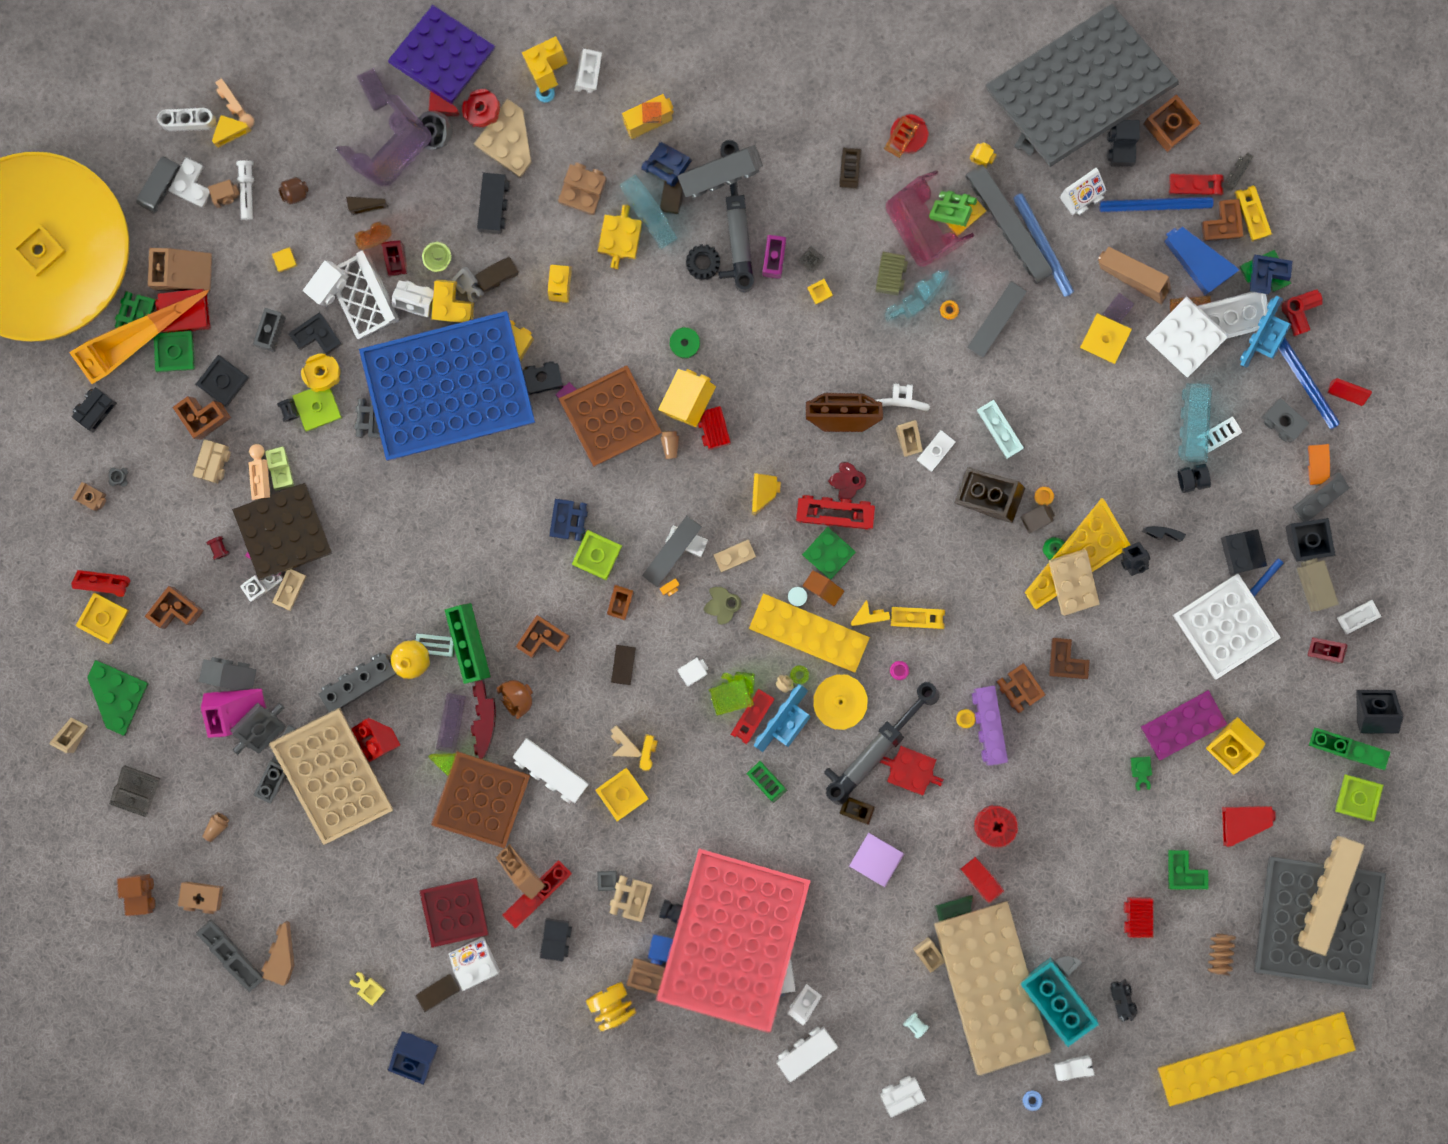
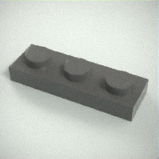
[1293,472,1350,522]

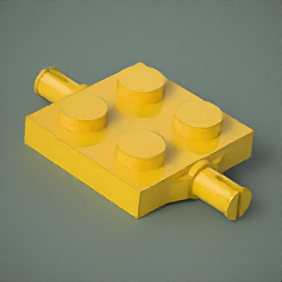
[598,205,643,270]

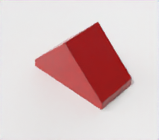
[428,91,460,117]

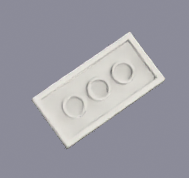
[1198,292,1269,339]

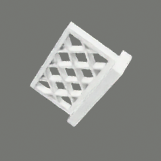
[336,250,400,340]

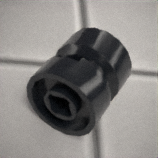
[1177,464,1211,493]

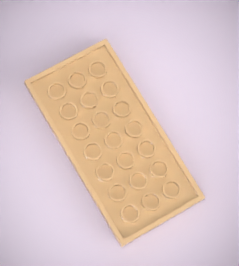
[934,901,1051,1075]

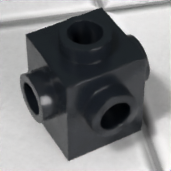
[1121,542,1150,576]

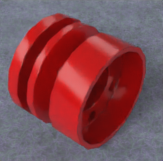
[974,805,1018,847]

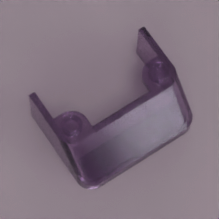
[335,94,431,186]

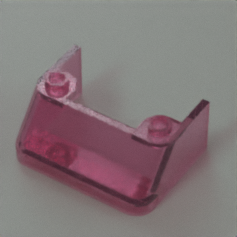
[886,170,974,267]

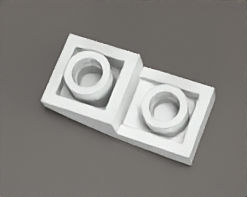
[240,574,284,602]

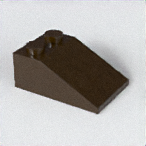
[954,467,1025,523]

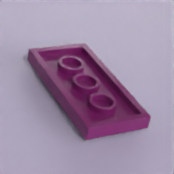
[1140,690,1227,761]

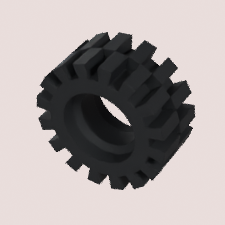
[686,244,720,280]

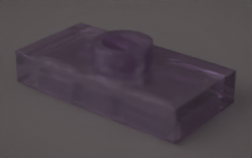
[357,68,391,111]
[1102,293,1134,323]

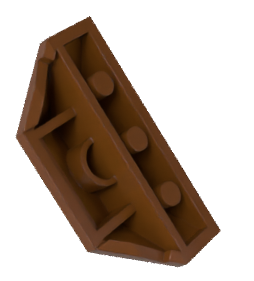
[806,393,883,432]

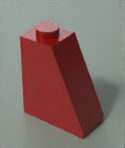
[1222,806,1276,847]
[960,857,1004,903]

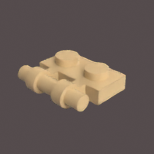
[609,875,652,922]

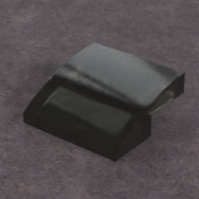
[109,765,160,817]

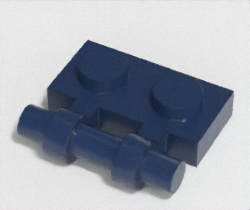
[549,499,588,541]

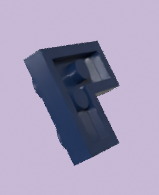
[1250,254,1292,295]

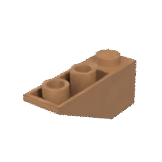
[496,844,545,899]
[262,921,295,986]

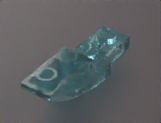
[619,175,678,249]
[884,269,949,323]

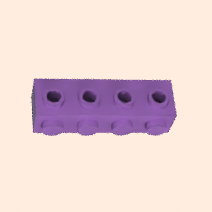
[972,686,1008,765]

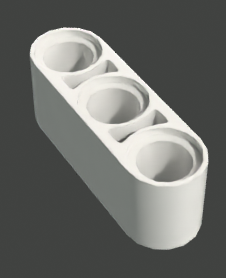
[157,108,216,131]

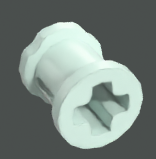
[903,1012,929,1039]

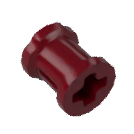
[206,536,230,560]

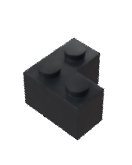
[1107,120,1140,167]

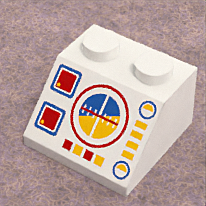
[1060,168,1107,216]
[449,936,500,991]

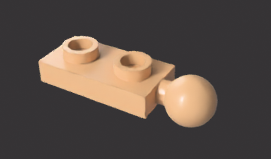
[215,78,254,128]
[249,444,270,500]

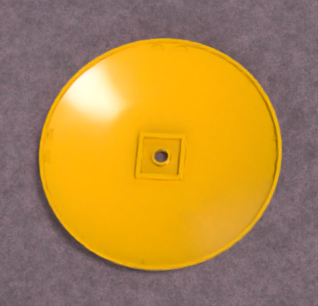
[0,152,129,342]

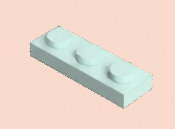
[977,400,1024,459]

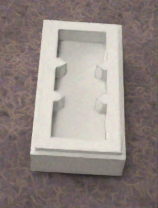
[917,430,955,472]
[1337,600,1381,635]

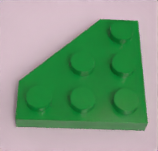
[87,660,149,736]

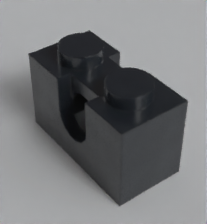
[523,361,564,395]

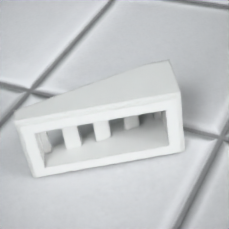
[1197,416,1242,453]

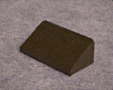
[611,645,636,686]

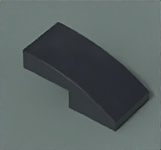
[1142,526,1186,542]

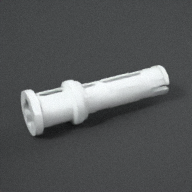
[236,160,254,220]

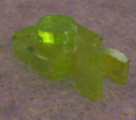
[721,672,755,694]

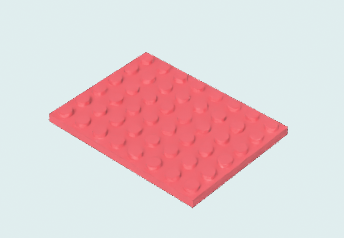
[657,849,810,1033]

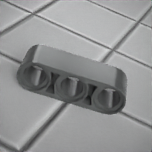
[136,156,181,213]

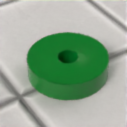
[669,327,700,358]

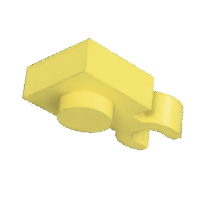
[349,972,385,1006]

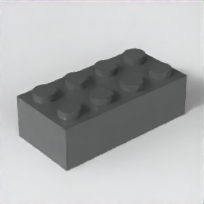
[678,145,763,199]

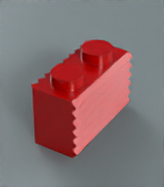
[698,406,731,450]
[1124,897,1154,938]

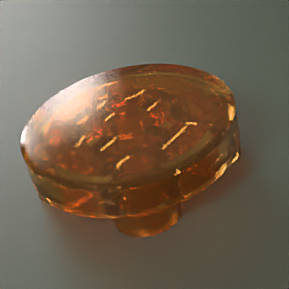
[354,221,392,250]

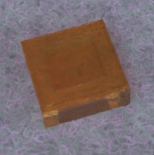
[642,102,662,123]

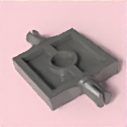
[230,703,286,755]

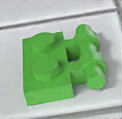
[929,191,977,226]

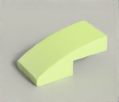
[265,446,294,491]

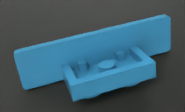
[1240,295,1291,368]
[754,684,811,752]

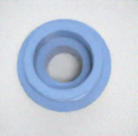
[1023,1091,1042,1111]

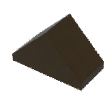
[839,797,875,825]

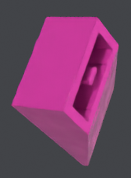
[201,689,266,738]

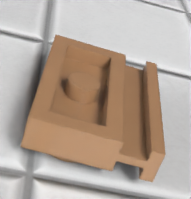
[626,957,665,995]

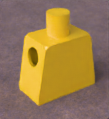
[548,265,572,303]

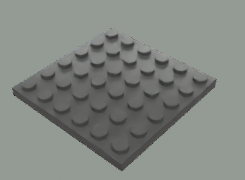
[1254,856,1386,989]

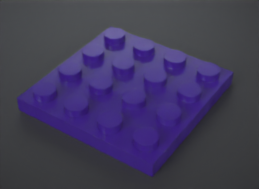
[388,5,495,104]

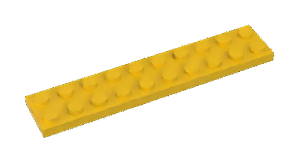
[1158,1012,1356,1106]

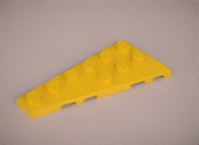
[1024,498,1131,609]

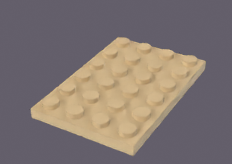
[269,708,393,845]

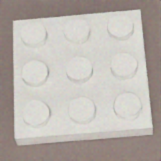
[1146,296,1228,378]

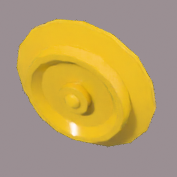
[813,674,868,730]

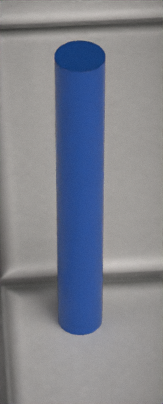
[1250,559,1284,597]

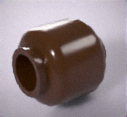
[278,177,309,205]

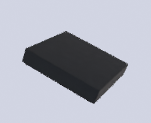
[195,354,249,408]

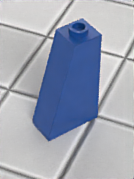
[1164,227,1239,296]

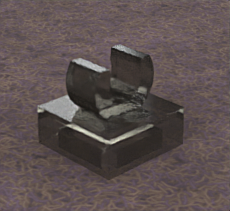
[798,246,825,273]

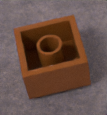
[1143,94,1201,153]

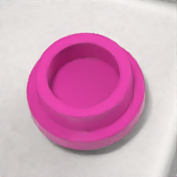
[890,661,909,680]

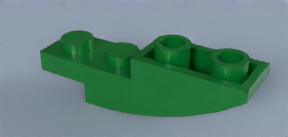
[1309,727,1391,771]

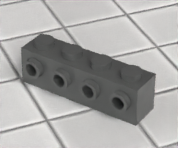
[318,653,397,713]

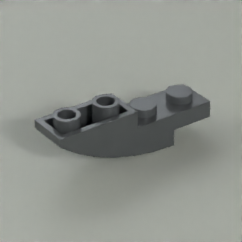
[254,725,298,804]

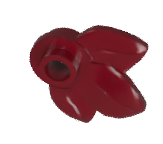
[828,462,866,500]

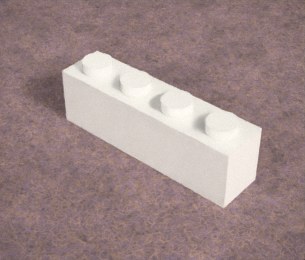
[513,738,589,804]

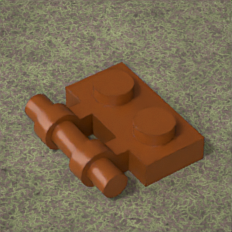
[996,663,1045,713]

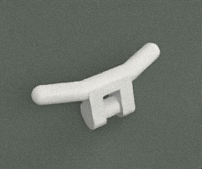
[876,384,930,411]

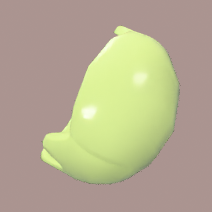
[422,241,452,272]

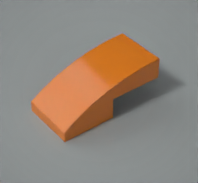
[1308,444,1330,485]

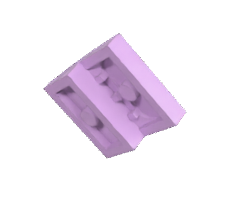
[849,833,904,887]

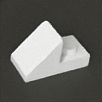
[788,984,822,1025]

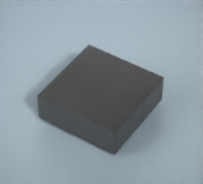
[597,871,617,891]

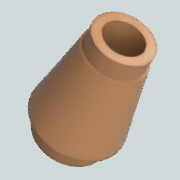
[660,431,679,459]
[202,812,229,842]

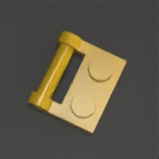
[640,734,658,771]

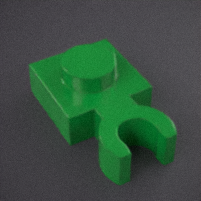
[1130,756,1152,790]

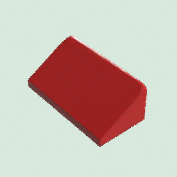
[1327,378,1372,406]

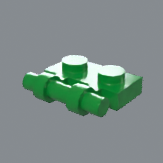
[114,291,156,328]

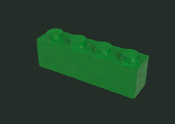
[444,603,491,684]

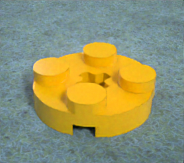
[301,353,340,392]

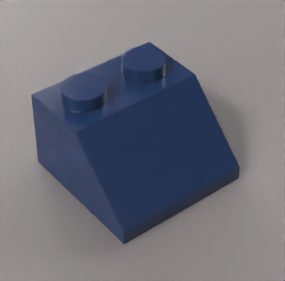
[388,1031,438,1085]

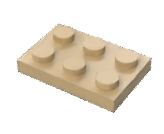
[1048,549,1100,616]

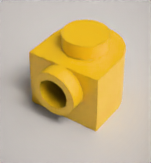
[970,142,997,168]

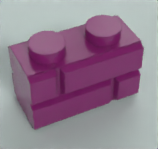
[762,235,786,279]

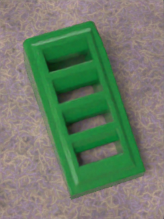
[746,761,788,803]

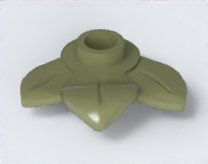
[703,587,741,625]

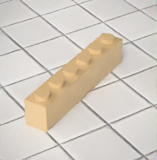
[1298,836,1365,956]

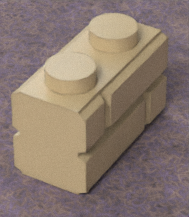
[193,439,231,484]

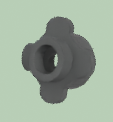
[108,468,128,487]

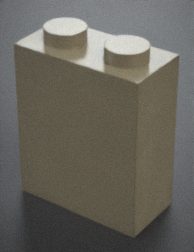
[1297,558,1339,612]

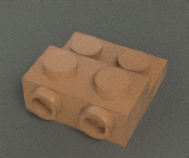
[558,163,606,215]

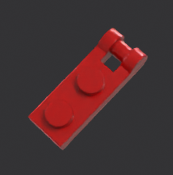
[1169,174,1223,195]
[71,570,131,597]
[730,689,775,745]

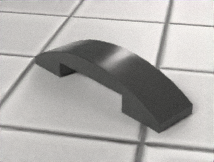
[642,515,702,587]

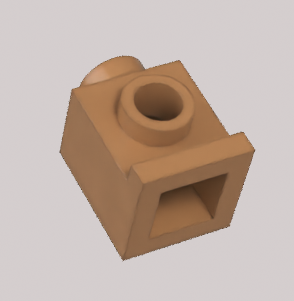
[208,180,240,208]
[72,482,106,511]

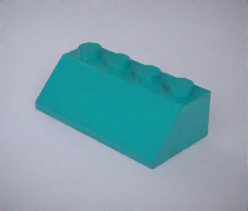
[1020,957,1099,1047]

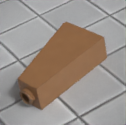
[1098,246,1171,305]

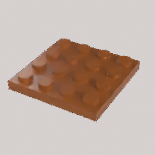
[559,365,662,467]
[431,751,530,849]

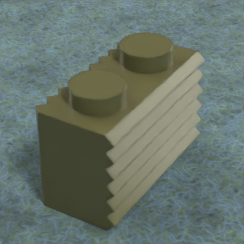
[875,252,908,296]

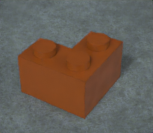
[172,396,231,440]
[145,586,204,629]
[516,615,570,658]
[117,874,155,916]

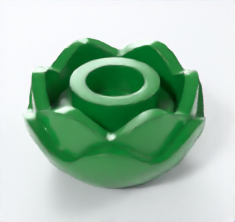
[1043,537,1065,560]

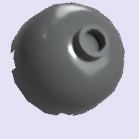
[413,111,453,150]

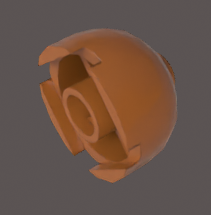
[496,680,533,719]

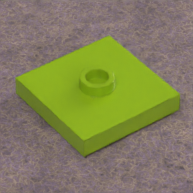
[292,388,342,432]
[571,530,622,581]
[1335,774,1384,822]

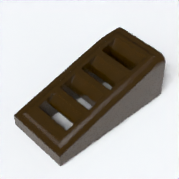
[839,148,861,189]
[346,197,389,215]

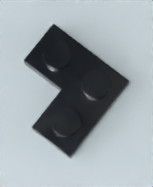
[288,312,342,355]

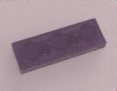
[436,693,466,753]

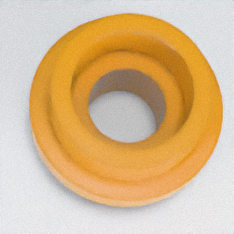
[940,300,959,320]

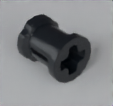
[277,398,300,422]

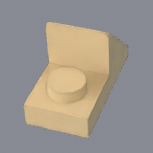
[611,725,642,757]

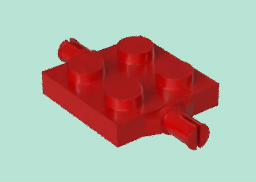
[880,746,944,796]

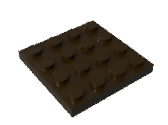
[232,483,332,581]

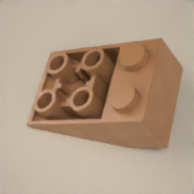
[148,248,212,291]

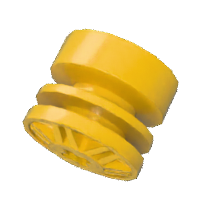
[586,982,636,1031]

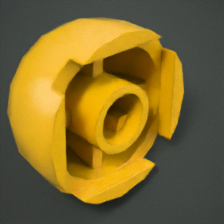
[390,640,430,679]

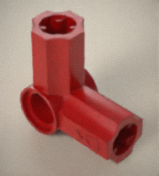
[1281,289,1323,336]

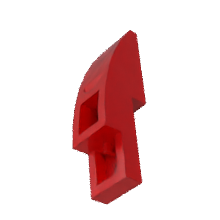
[502,860,572,929]

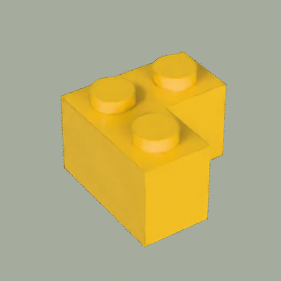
[522,36,568,93]
[431,279,474,323]

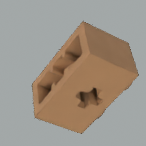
[178,881,224,914]

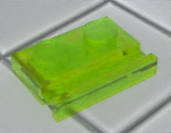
[708,678,754,716]

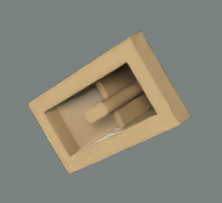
[896,420,922,457]
[50,718,88,753]
[913,937,945,973]

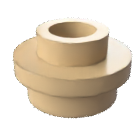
[776,675,794,693]

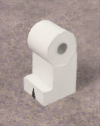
[1054,1055,1094,1081]

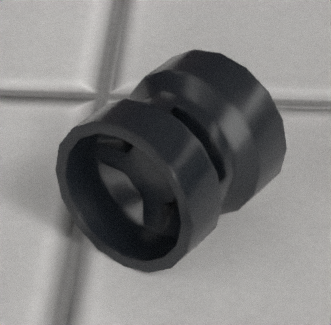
[659,899,683,924]

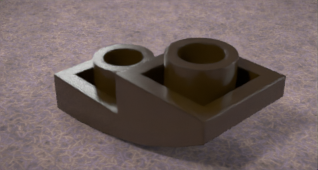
[660,173,683,214]
[475,257,519,293]
[415,974,460,1013]

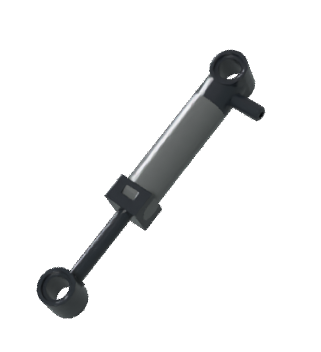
[718,140,754,293]
[824,682,940,805]

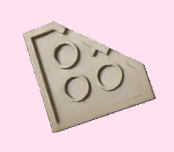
[474,99,531,178]

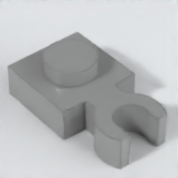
[451,267,484,303]

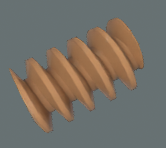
[1207,933,1236,975]

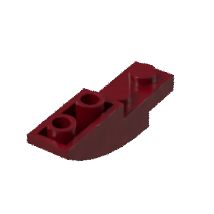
[471,680,496,759]

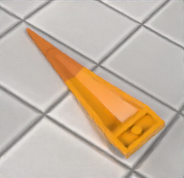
[69,290,209,384]

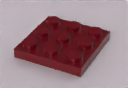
[419,877,489,948]

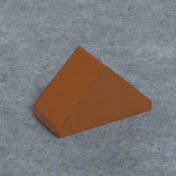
[802,570,844,607]
[607,585,634,620]

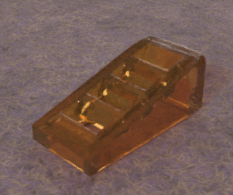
[884,116,919,158]

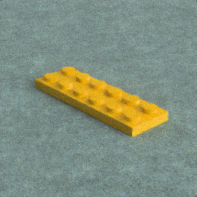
[749,593,870,673]

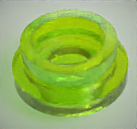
[790,665,809,684]

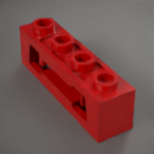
[796,495,875,530]

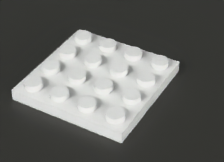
[1173,573,1280,680]

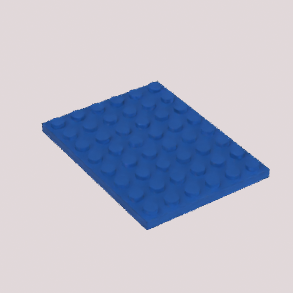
[359,311,536,461]

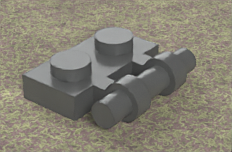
[354,399,381,438]

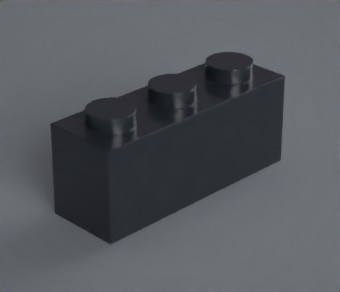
[477,172,510,234]

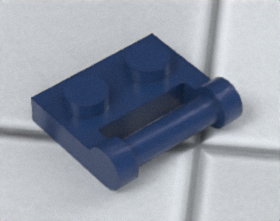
[641,141,692,187]

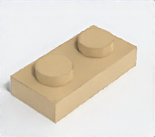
[714,540,756,573]
[272,569,307,611]

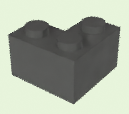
[199,657,257,690]

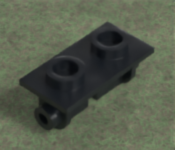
[1110,979,1138,1021]

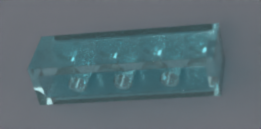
[1178,383,1212,463]

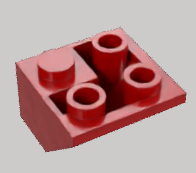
[351,718,401,763]

